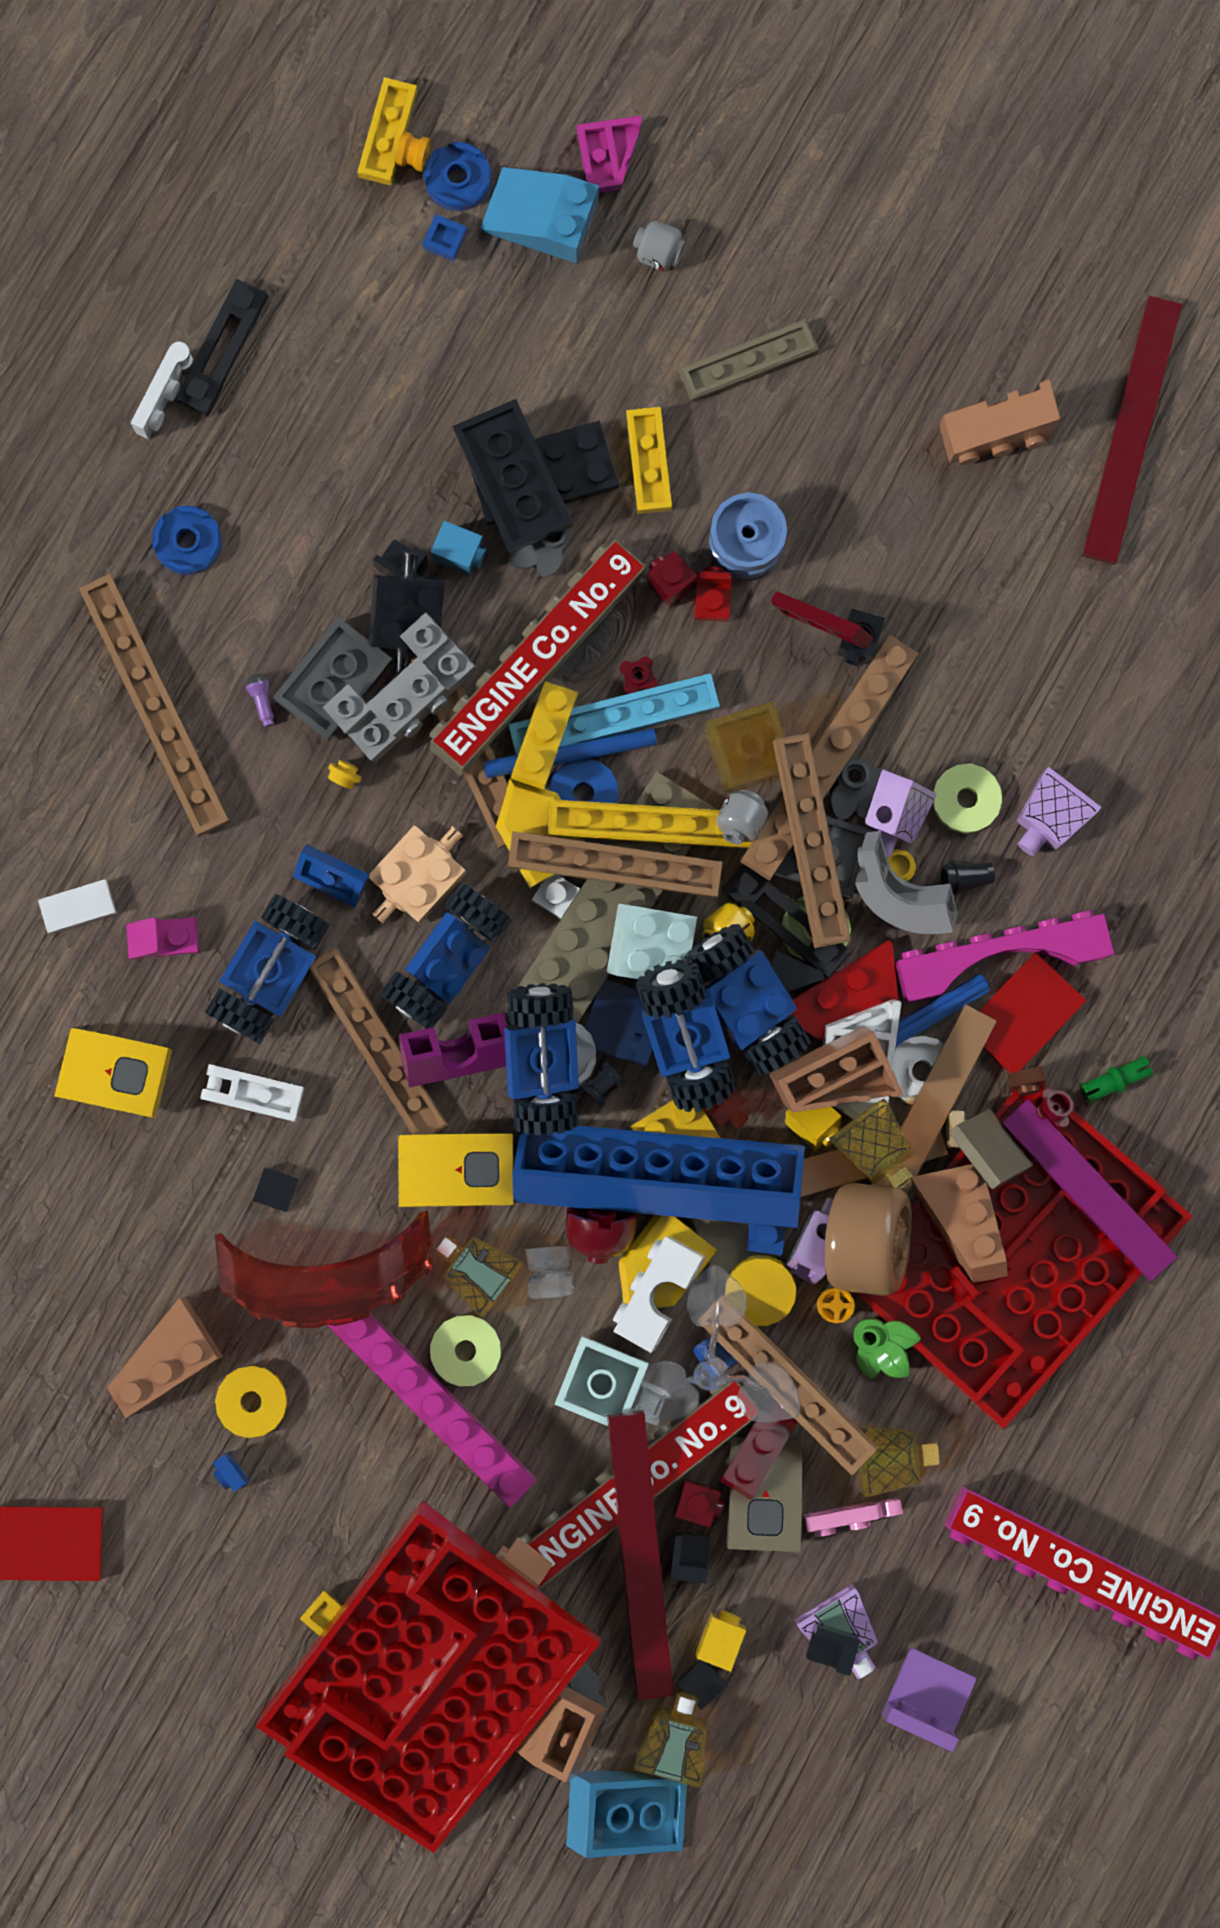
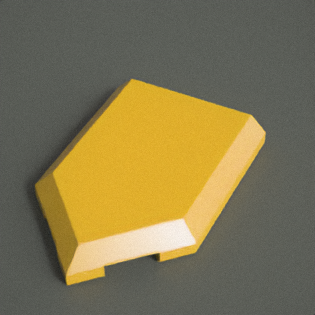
[496,779,584,888]
[619,1215,718,1308]

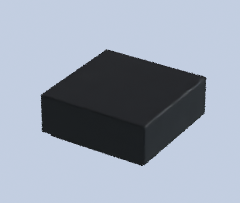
[253,1167,299,1212]
[676,1659,728,1710]

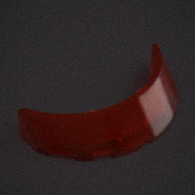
[215,1211,434,1328]

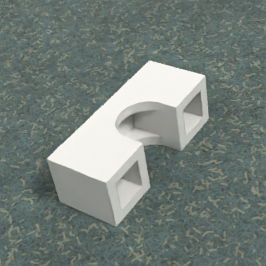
[613,1236,707,1353]

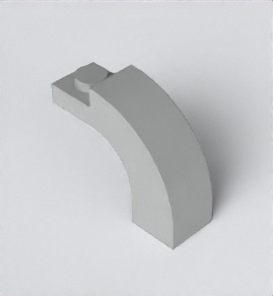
[855,831,958,934]

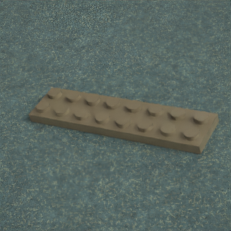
[506,771,715,1023]

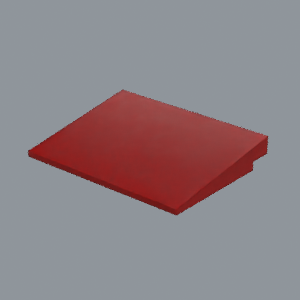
[853,1085,1193,1430]
[256,1500,601,1853]

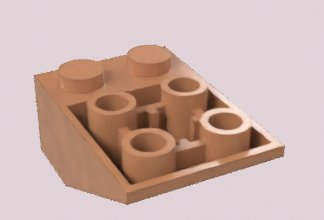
[515,1687,607,1783]

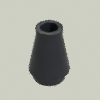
[940,860,995,895]

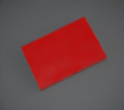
[979,952,1087,1073]
[0,1506,104,1581]

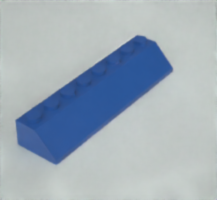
[512,1126,805,1228]

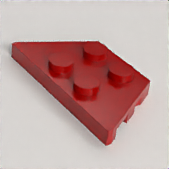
[790,939,898,1042]

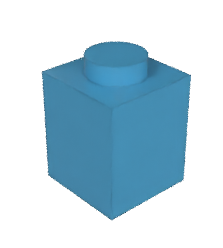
[430,521,487,576]

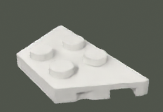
[823,999,901,1136]

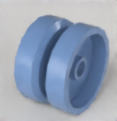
[708,492,787,580]

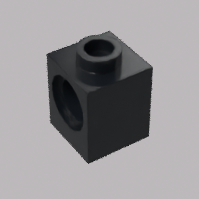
[837,608,885,667]

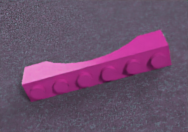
[895,910,1114,1005]

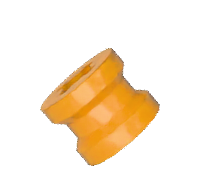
[396,131,431,172]
[817,1287,855,1324]

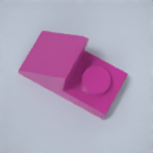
[126,917,200,960]

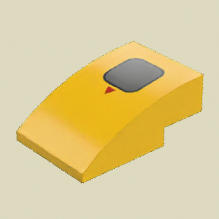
[54,1028,172,1119]
[398,1134,513,1207]

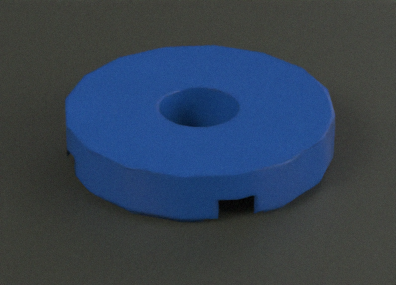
[423,142,492,212]
[152,506,222,575]
[549,758,618,804]

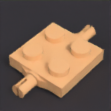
[368,825,467,924]

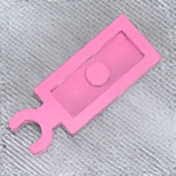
[803,1497,903,1537]

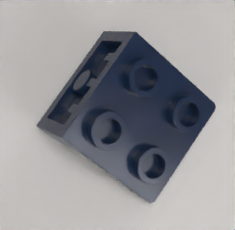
[585,979,652,1067]

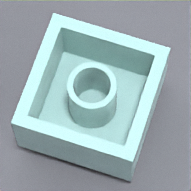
[607,903,697,979]
[554,1336,648,1426]

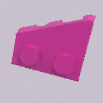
[576,115,642,193]

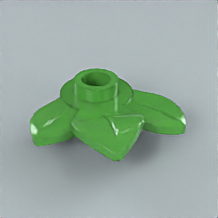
[853,1318,921,1379]

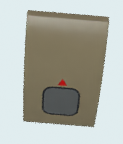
[727,1436,802,1552]

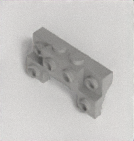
[323,613,478,763]

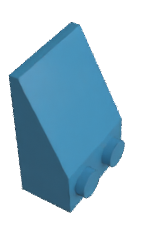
[480,167,599,264]
[566,1770,687,1858]

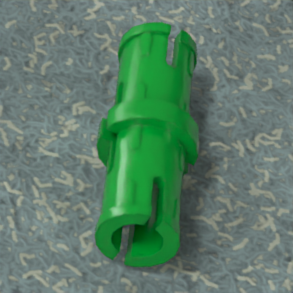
[1079,1055,1153,1105]

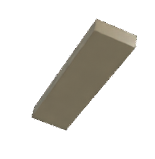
[679,318,819,403]

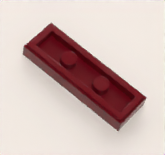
[770,591,873,649]

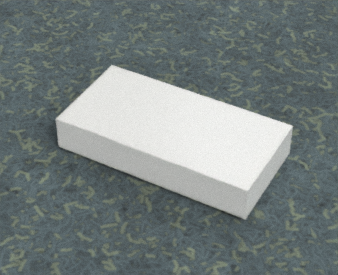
[38,879,117,934]

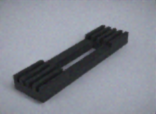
[175,279,269,417]
[722,864,851,980]

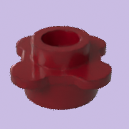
[619,656,657,694]
[1036,1089,1074,1128]

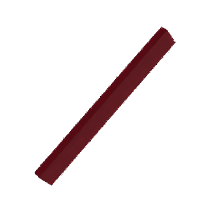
[1081,295,1182,565]
[607,1410,674,1701]

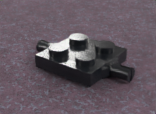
[368,552,445,672]

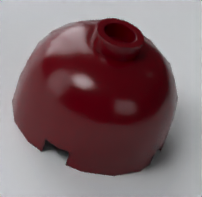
[565,1207,637,1264]

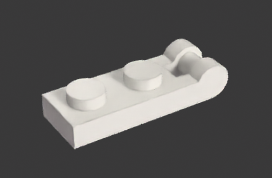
[131,342,194,439]
[200,1064,305,1122]

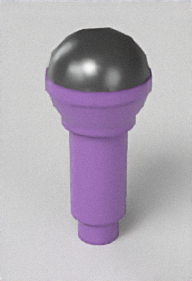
[245,674,274,727]

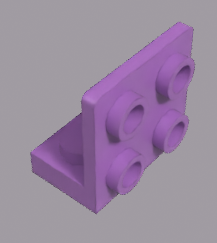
[881,1648,976,1752]

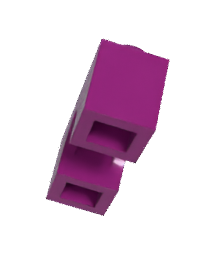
[399,1013,508,1087]

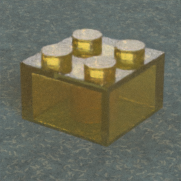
[702,701,785,794]

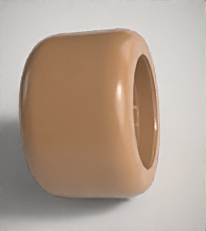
[825,1183,912,1296]

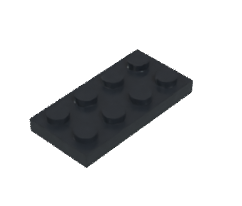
[453,399,573,554]
[469,420,619,526]

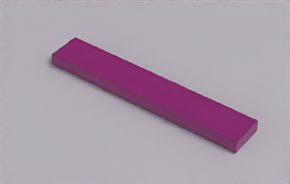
[1002,1099,1178,1282]

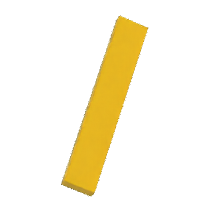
[547,799,752,848]

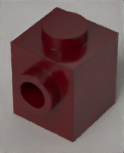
[647,550,697,608]
[674,1478,725,1527]

